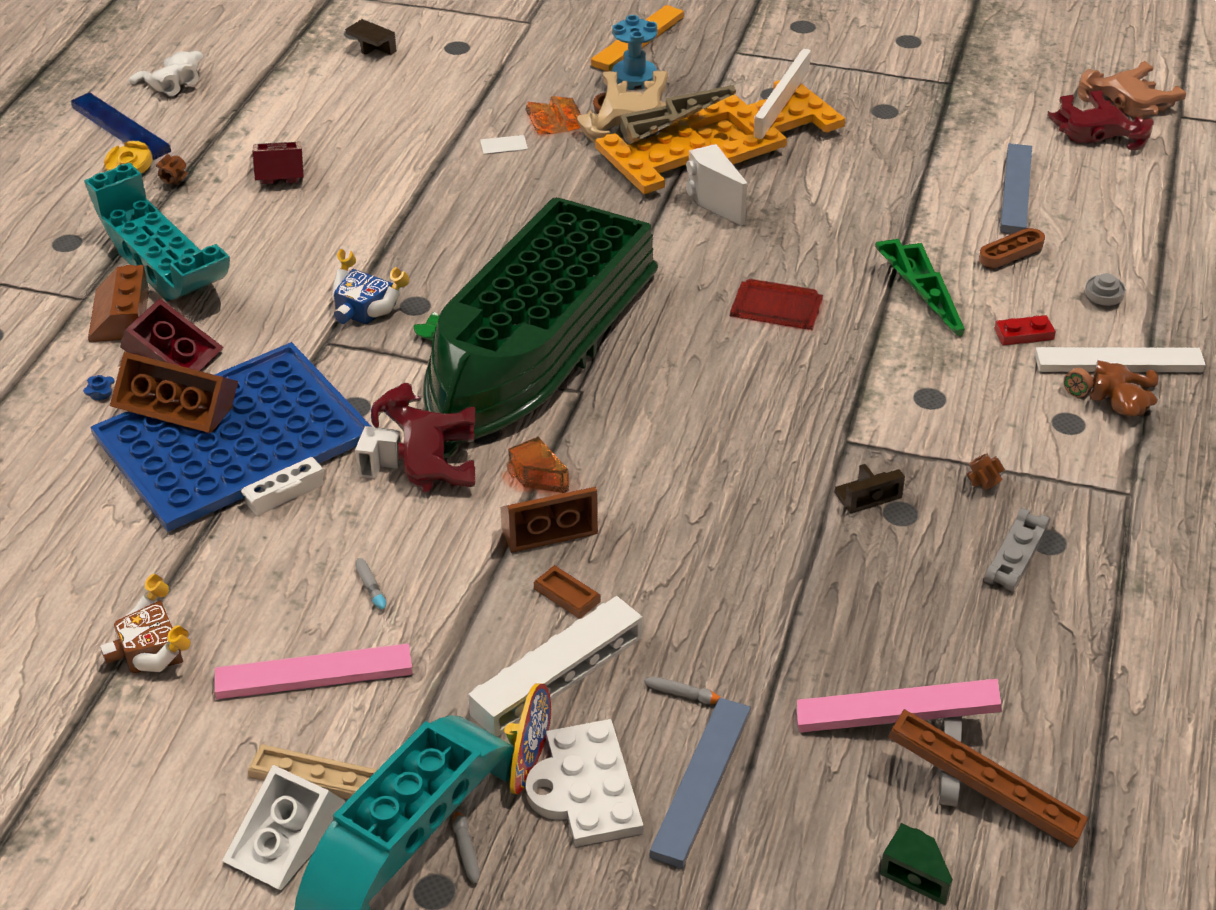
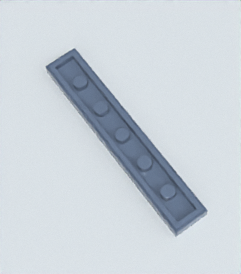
[1000,143,1032,234]
[650,697,751,869]

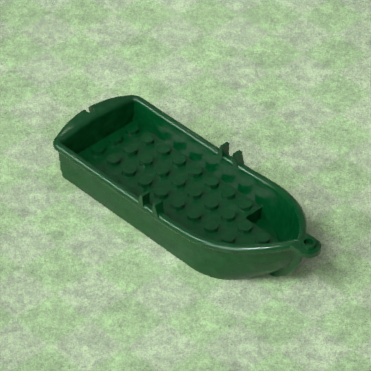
[423,197,658,459]

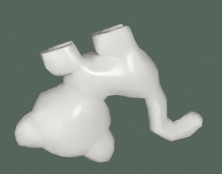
[129,51,203,96]

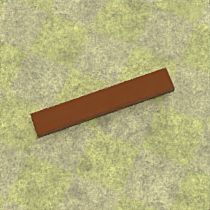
[888,709,1088,848]

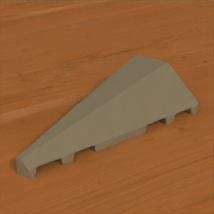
[620,85,736,144]

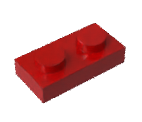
[994,315,1056,346]

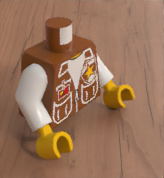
[100,574,191,673]

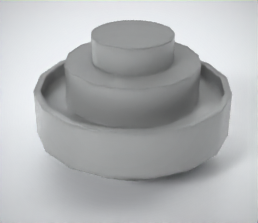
[1085,273,1126,305]

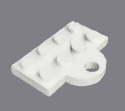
[526,719,643,847]

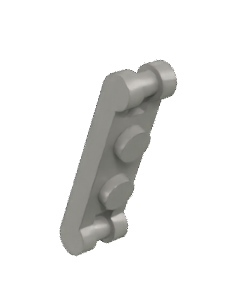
[984,508,1050,592]

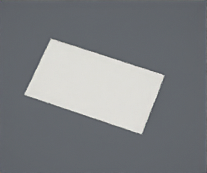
[480,135,528,154]

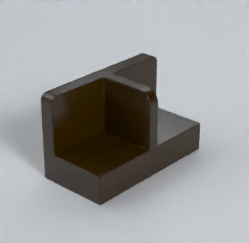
[345,19,397,55]
[834,464,905,514]

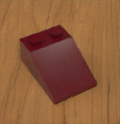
[252,141,304,184]
[120,298,224,371]

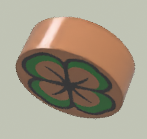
[1063,368,1093,397]

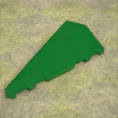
[875,239,965,337]

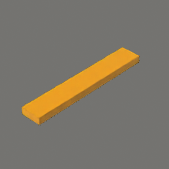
[591,5,684,72]

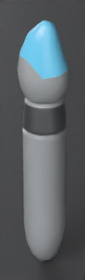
[356,558,386,609]

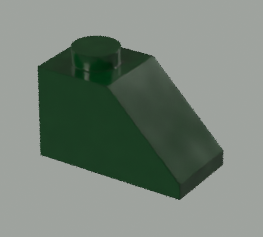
[880,823,953,906]

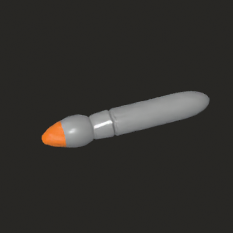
[644,677,721,705]
[452,812,480,883]

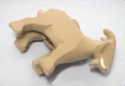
[577,71,668,144]

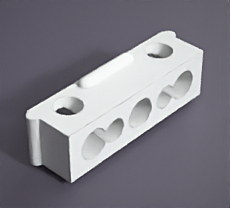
[241,457,325,516]

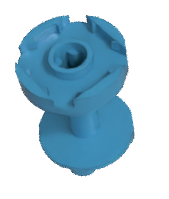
[612,15,657,90]

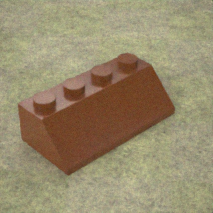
[110,352,238,433]

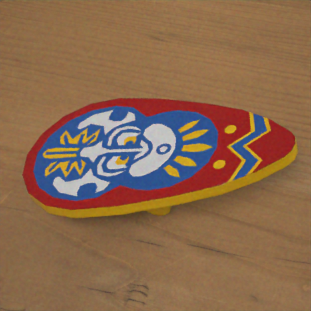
[504,683,551,794]

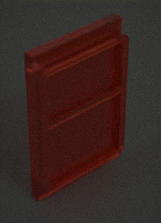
[730,279,823,330]

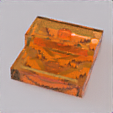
[525,96,581,134]

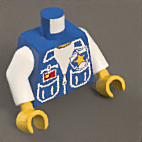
[332,249,410,324]

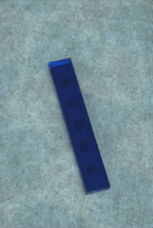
[71,92,171,160]

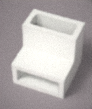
[355,426,402,479]

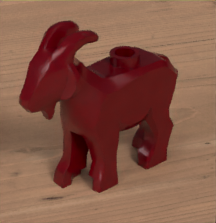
[1047,90,1154,150]
[371,383,475,493]

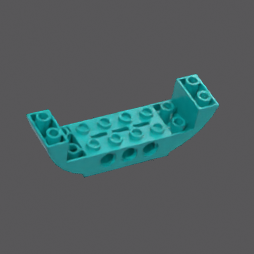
[84,163,230,301]
[294,715,515,910]

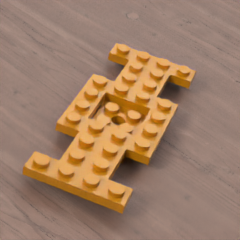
[595,80,846,194]

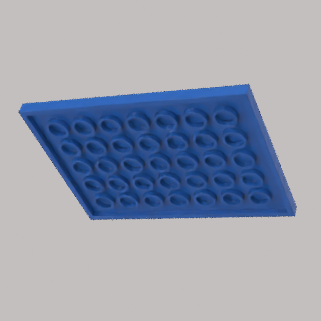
[90,342,372,532]

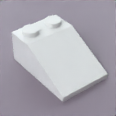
[686,144,747,226]
[222,765,346,890]

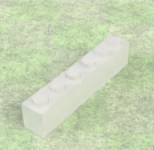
[468,596,643,737]

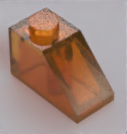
[507,436,569,493]

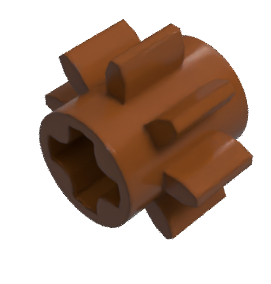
[156,154,188,185]
[966,453,1005,490]

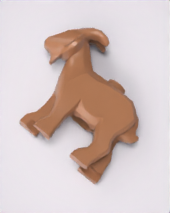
[1077,61,1186,119]

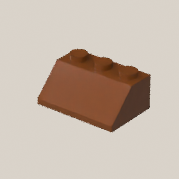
[88,265,149,342]
[500,486,598,553]

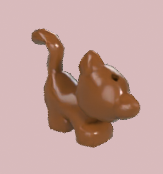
[1090,360,1159,417]

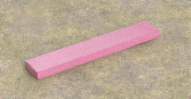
[215,643,413,700]
[797,679,1002,733]

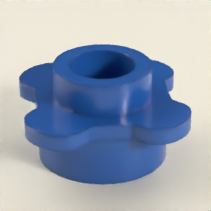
[83,375,115,400]

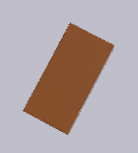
[534,565,601,619]

